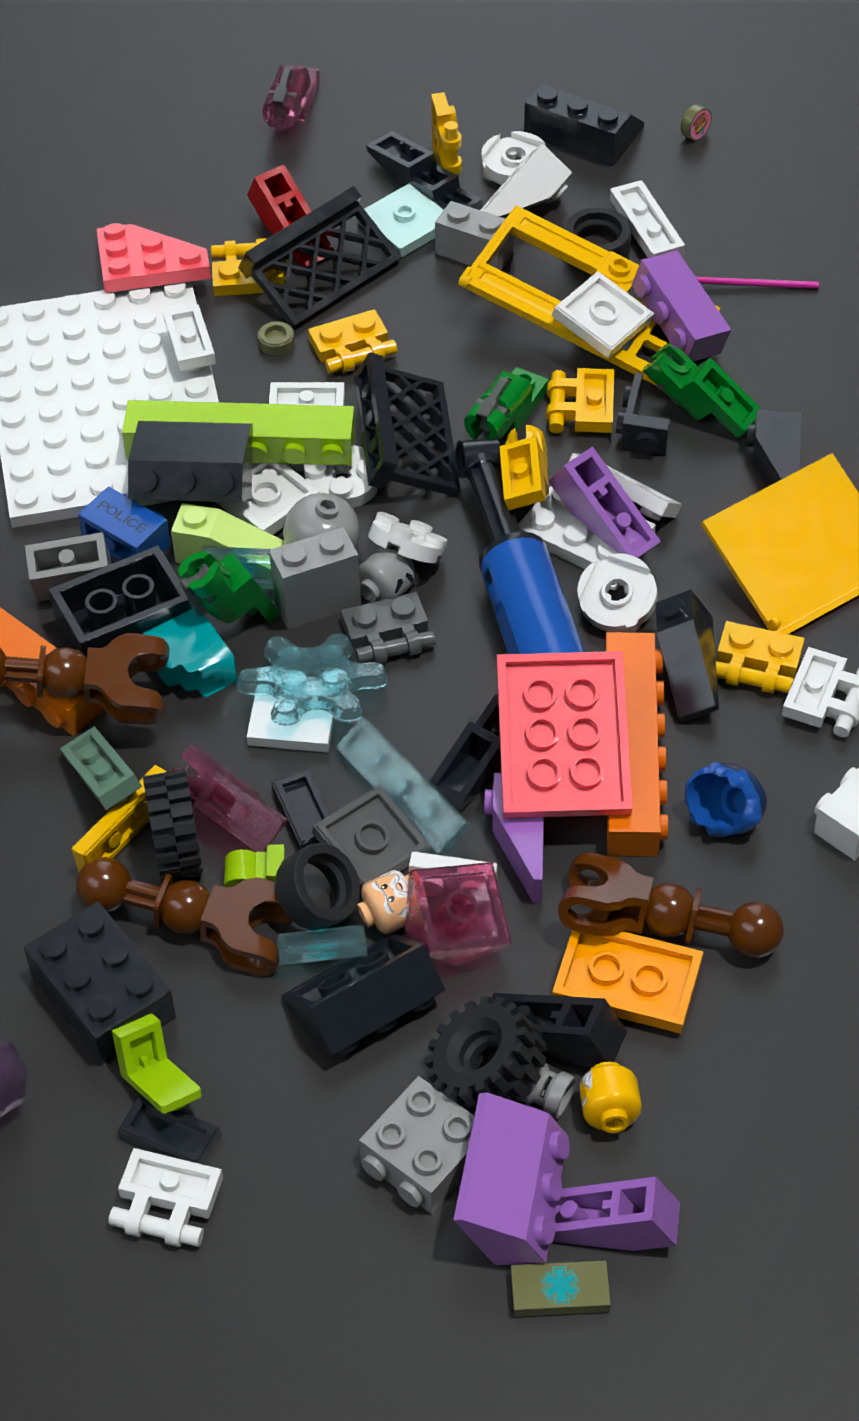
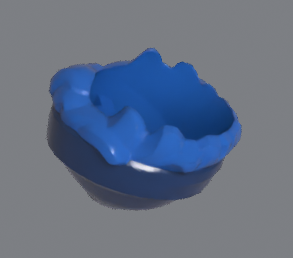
[684,762,767,837]

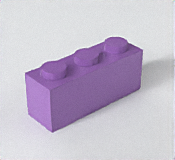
[632,250,731,361]

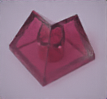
[405,862,512,966]

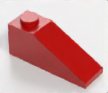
[247,164,335,268]

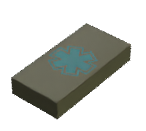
[511,1260,611,1317]

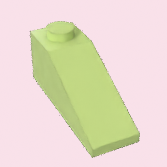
[171,503,284,578]

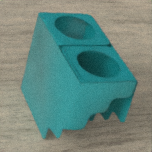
[143,609,238,697]

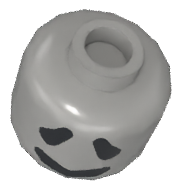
[359,547,415,602]

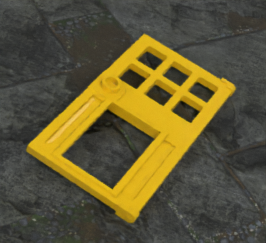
[458,205,721,386]

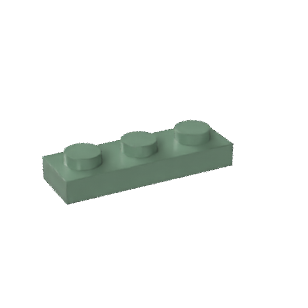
[60,726,142,810]

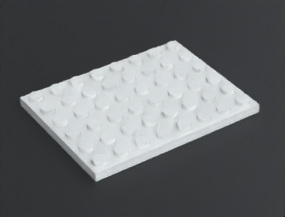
[0,281,219,528]

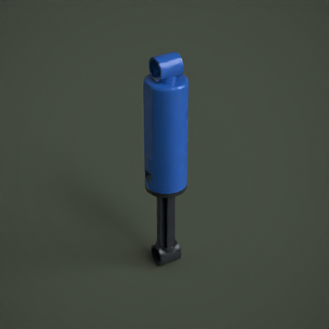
[455,439,585,654]

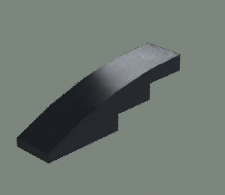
[366,131,483,210]

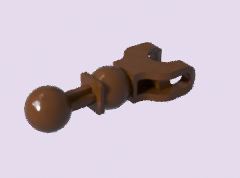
[0,633,170,725]
[558,853,784,958]
[76,857,291,976]

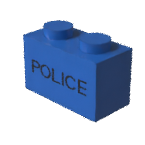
[78,486,171,561]

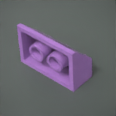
[453,1093,570,1265]

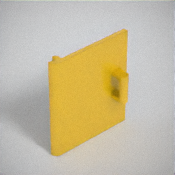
[701,453,859,634]

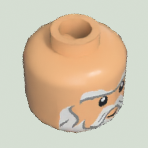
[357,870,425,934]

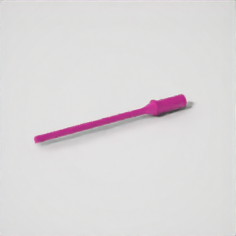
[696,277,819,289]

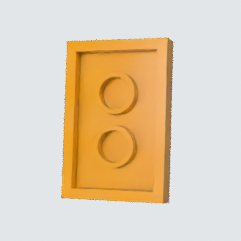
[552,930,703,1034]

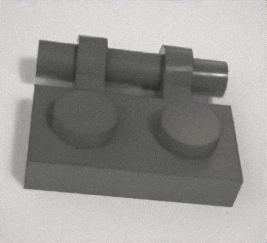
[341,592,436,664]

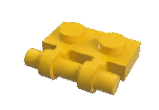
[431,92,462,177]
[211,238,284,297]
[308,309,398,374]
[546,368,614,433]
[716,621,805,694]

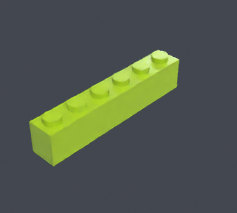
[122,400,355,466]

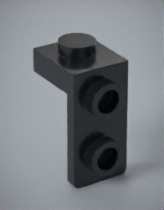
[616,372,670,456]

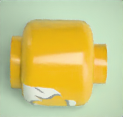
[579,1062,642,1133]

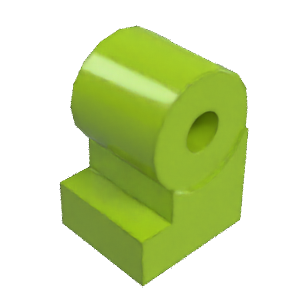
[223,844,286,887]

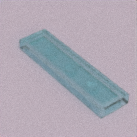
[336,717,471,856]

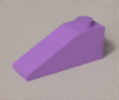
[548,447,661,558]
[484,773,544,904]
[553,1177,680,1251]

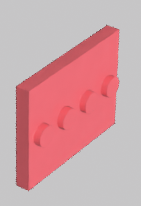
[497,651,633,818]

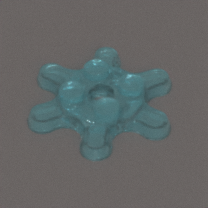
[236,633,388,726]

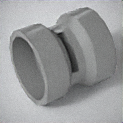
[516,1063,577,1119]

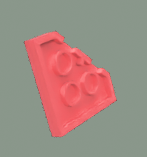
[97,223,211,293]

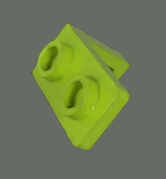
[112,1013,202,1114]

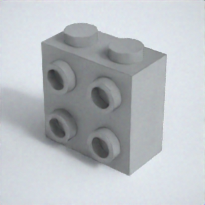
[269,527,361,629]
[359,1076,474,1214]

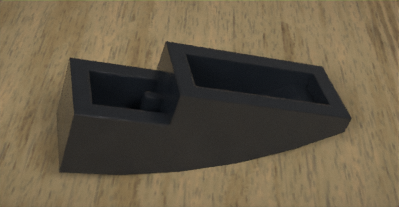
[424,693,501,811]

